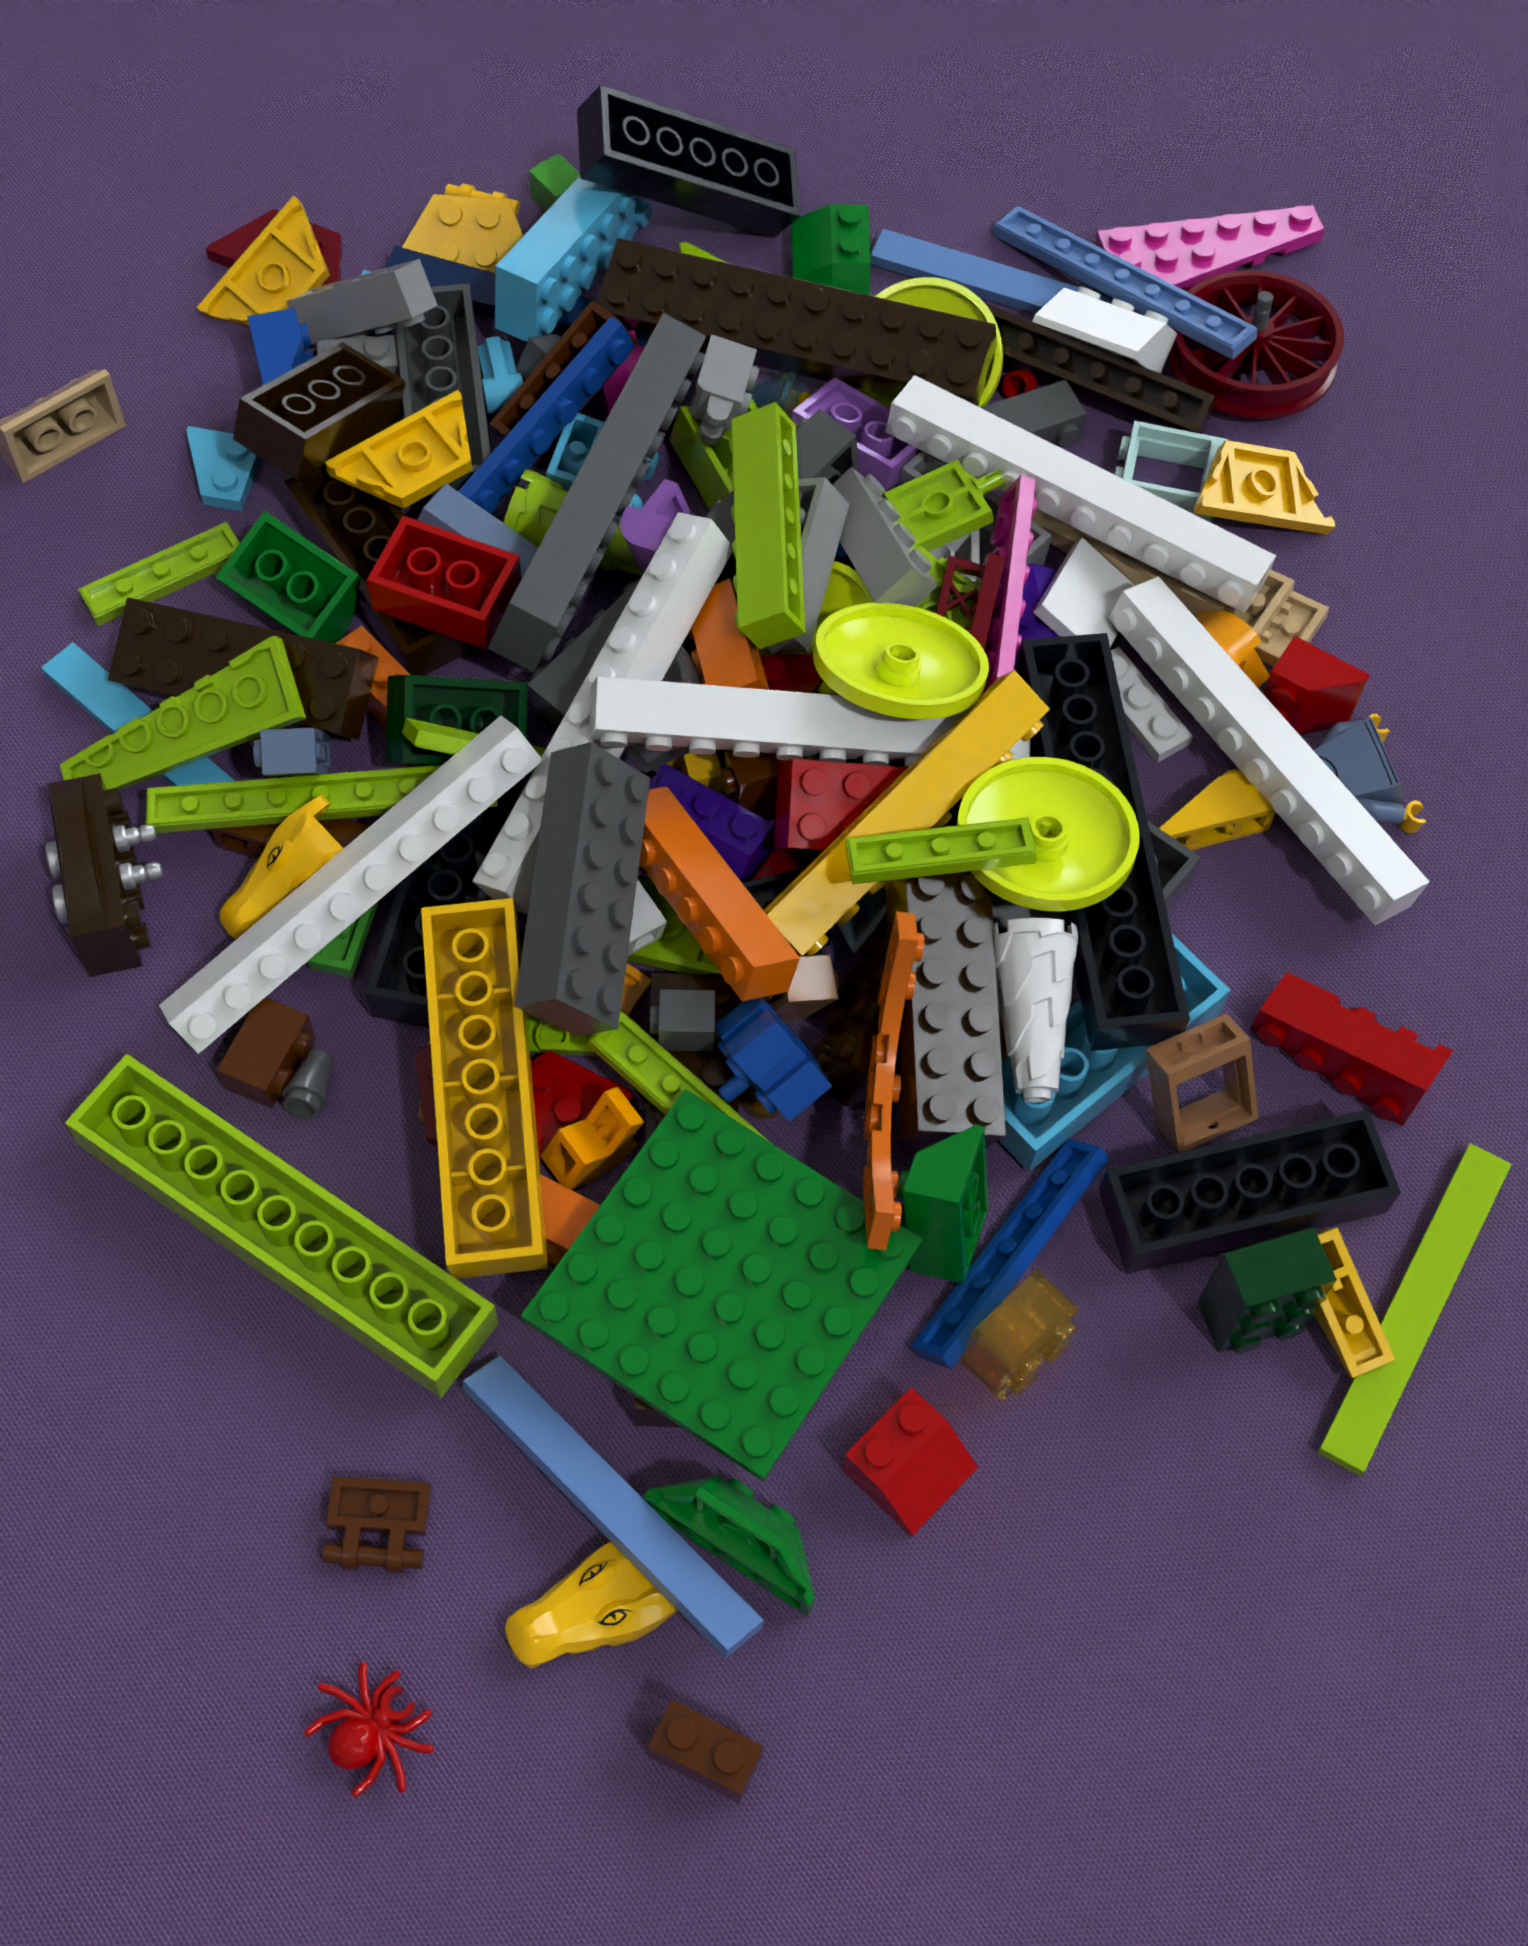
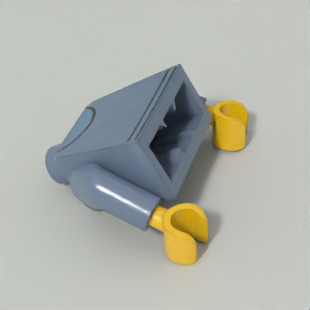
[1313,714,1426,833]

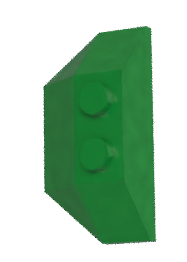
[791,203,870,295]
[643,1475,814,1617]

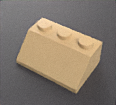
[0,369,126,483]

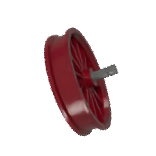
[1168,270,1344,419]

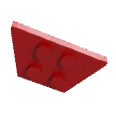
[531,1050,635,1164]

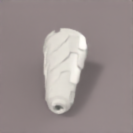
[993,918,1078,1103]

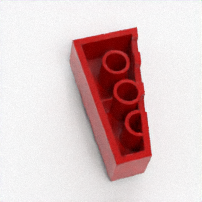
[1250,972,1454,1127]

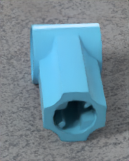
[477,336,523,414]

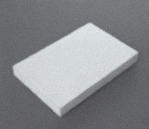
[1033,537,1135,646]

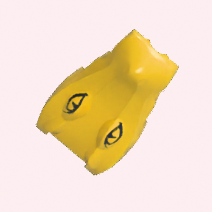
[219,794,344,940]
[505,1542,678,1669]

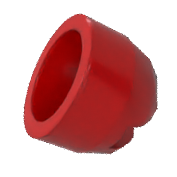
[1002,369,1037,398]

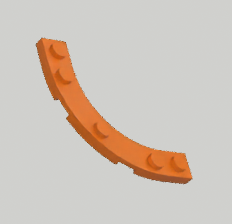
[863,912,924,1250]

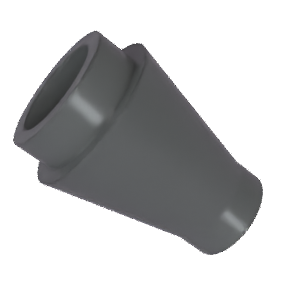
[282,1049,334,1119]

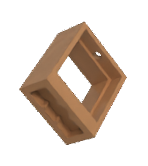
[1145,1013,1259,1153]

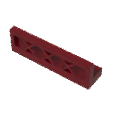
[935,553,1005,650]

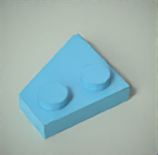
[186,426,261,511]

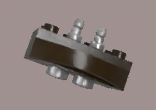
[46,773,163,977]

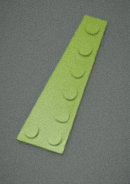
[59,635,306,791]

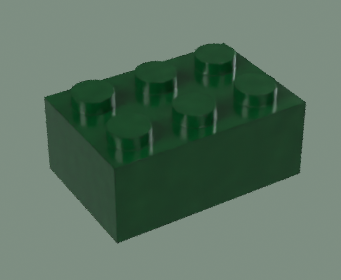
[385,675,528,765]
[1197,1227,1337,1354]

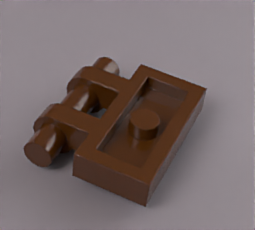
[323,1476,432,1573]

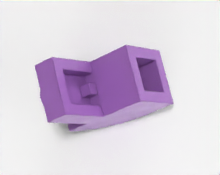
[620,479,691,572]

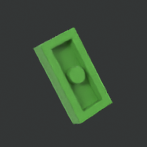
[308,902,379,978]

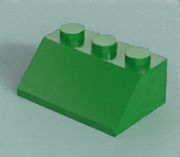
[216,510,361,643]
[897,1125,989,1284]

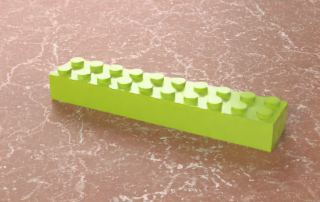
[65,1053,499,1399]

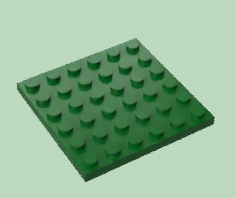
[521,1089,923,1482]

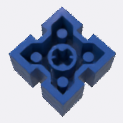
[715,997,832,1122]

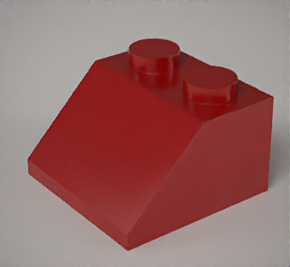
[1263,635,1370,735]
[841,1387,978,1537]

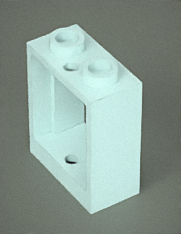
[1114,421,1228,522]

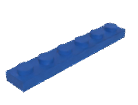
[458,317,635,514]
[910,1139,1109,1369]

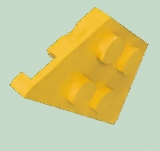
[402,194,523,273]
[196,195,330,326]
[325,390,472,509]
[1194,440,1335,535]

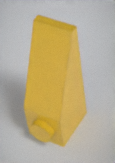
[1159,769,1276,850]
[1315,1227,1396,1378]

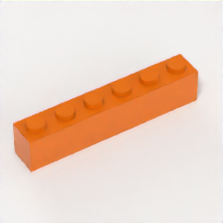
[639,786,800,1002]

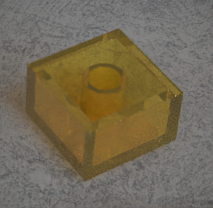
[961,1269,1079,1402]

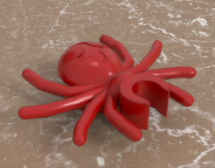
[304,1662,434,1797]

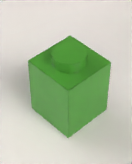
[529,153,580,212]

